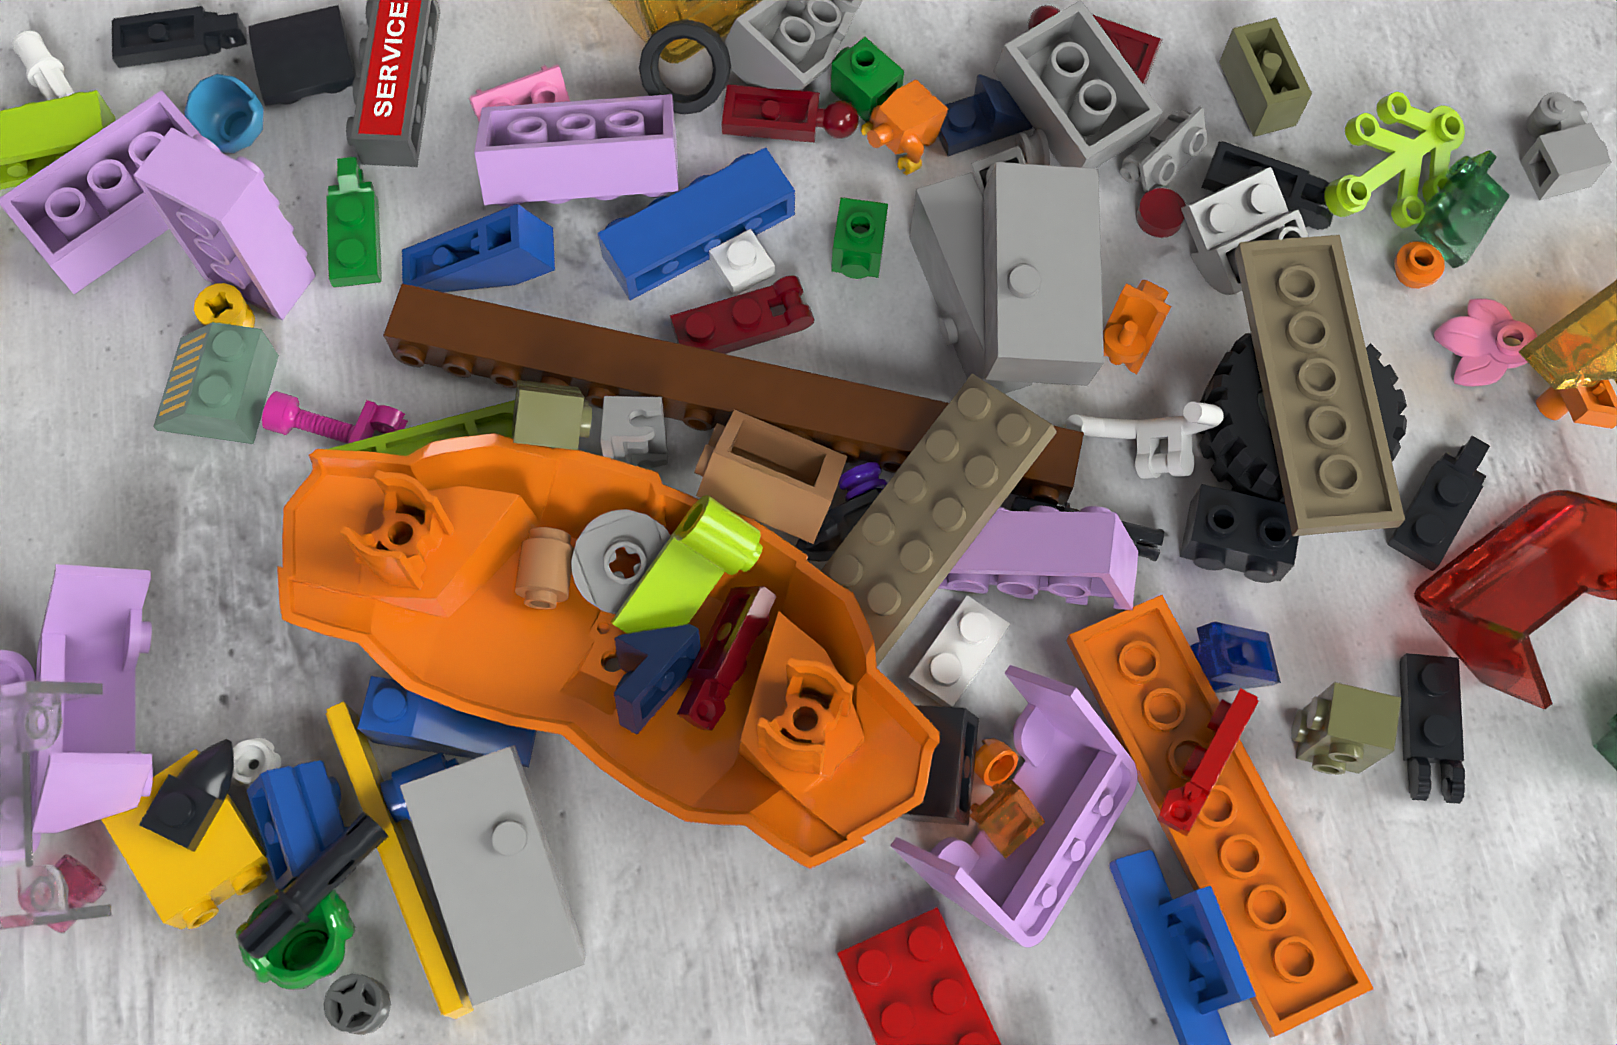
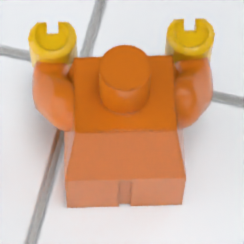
[861,79,948,175]

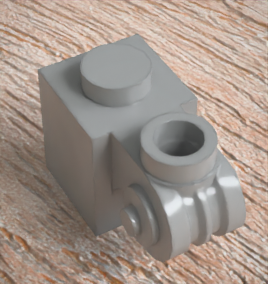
[1520,92,1612,200]

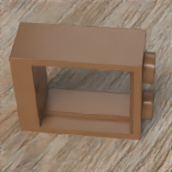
[694,409,847,544]

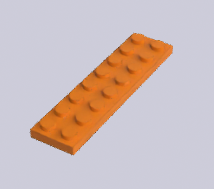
[1066,595,1374,1038]

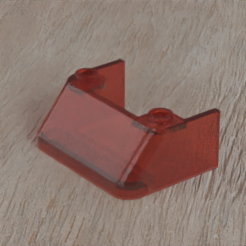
[1414,490,1617,710]

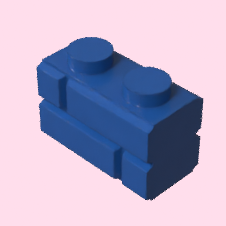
[246,760,349,891]

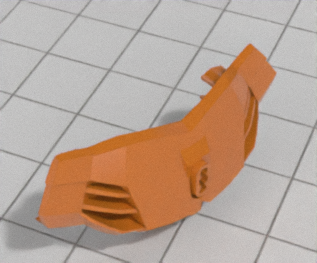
[277,433,939,869]

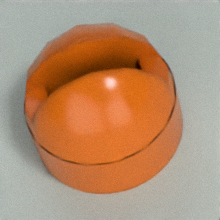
[974,738,1018,786]

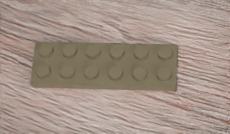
[1234,235,1405,536]
[821,373,1057,667]

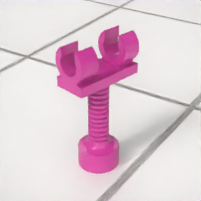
[262,391,408,444]

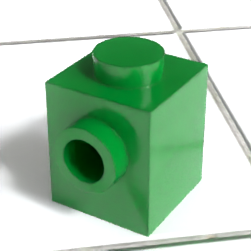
[831,37,904,122]
[832,197,888,279]

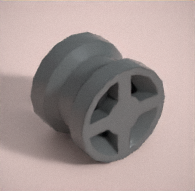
[323,973,391,1035]

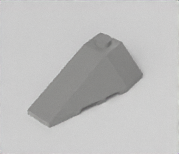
[724,0,862,90]

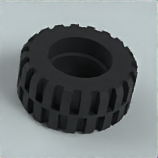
[1199,333,1407,504]

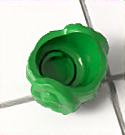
[235,889,355,990]

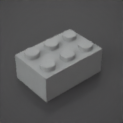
[993,0,1163,169]

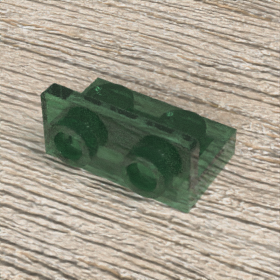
[1415,150,1510,269]

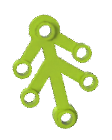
[1325,92,1465,228]

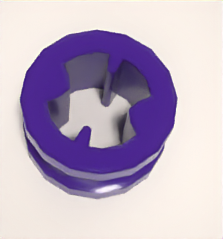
[838,462,887,502]

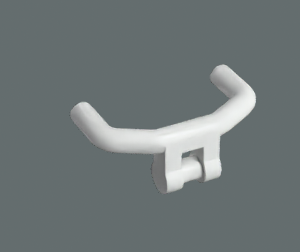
[1066,402,1224,479]

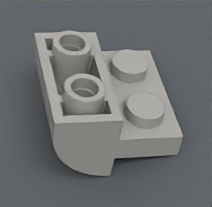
[1181,167,1309,295]

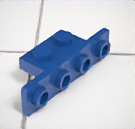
[1109,850,1256,1045]

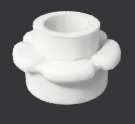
[231,738,282,789]

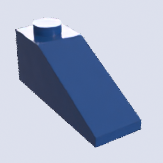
[402,204,555,292]
[358,676,537,768]

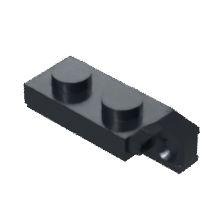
[112,6,247,68]
[1387,436,1490,571]

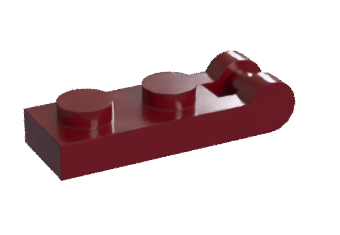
[670,275,815,354]

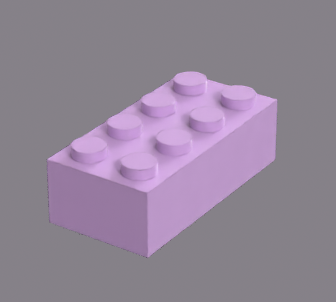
[0,90,202,294]
[474,94,678,207]
[133,127,316,320]

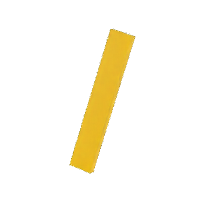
[325,701,474,1019]

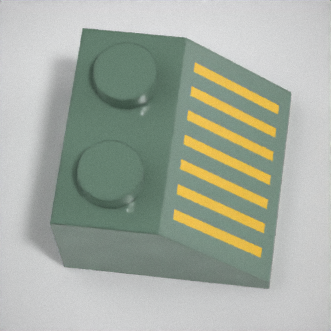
[153,322,279,444]

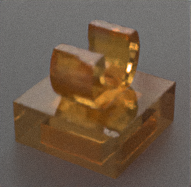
[969,778,1045,859]

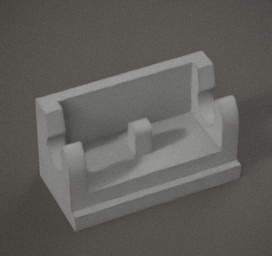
[600,396,668,467]

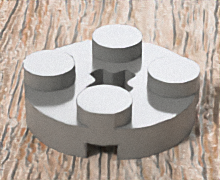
[571,510,671,614]

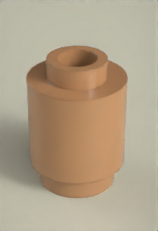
[515,527,574,609]

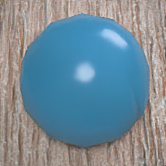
[184,74,264,153]

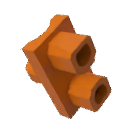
[1103,280,1172,374]

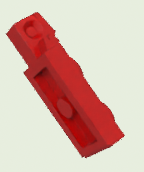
[1157,688,1259,836]

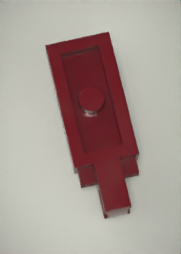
[677,586,777,731]

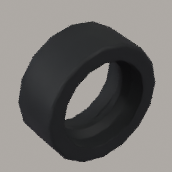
[639,19,731,115]

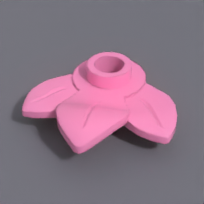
[1433,299,1538,386]

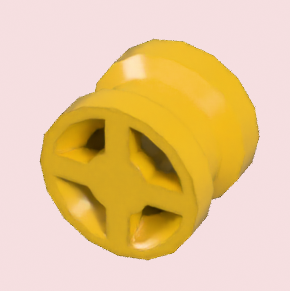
[194,283,255,328]

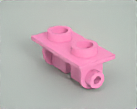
[469,65,570,121]

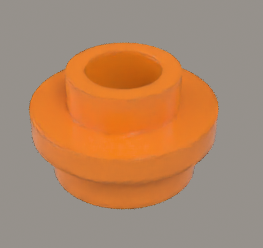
[1394,241,1445,289]

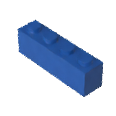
[597,147,795,301]

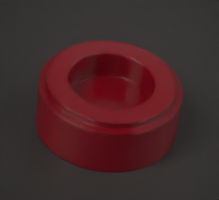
[1136,188,1186,238]

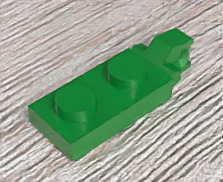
[326,157,382,288]

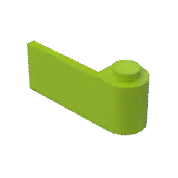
[611,495,763,634]

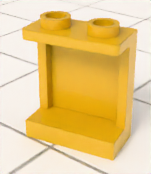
[101,749,270,929]

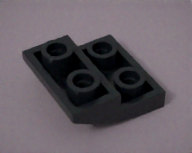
[248,5,356,107]

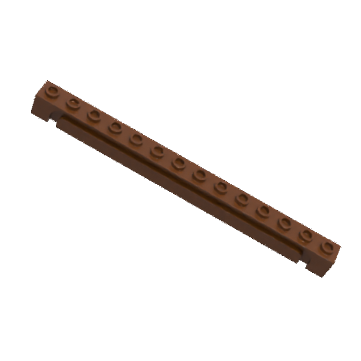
[383,284,1084,505]

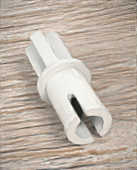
[12,31,75,101]

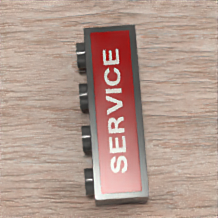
[346,0,440,167]

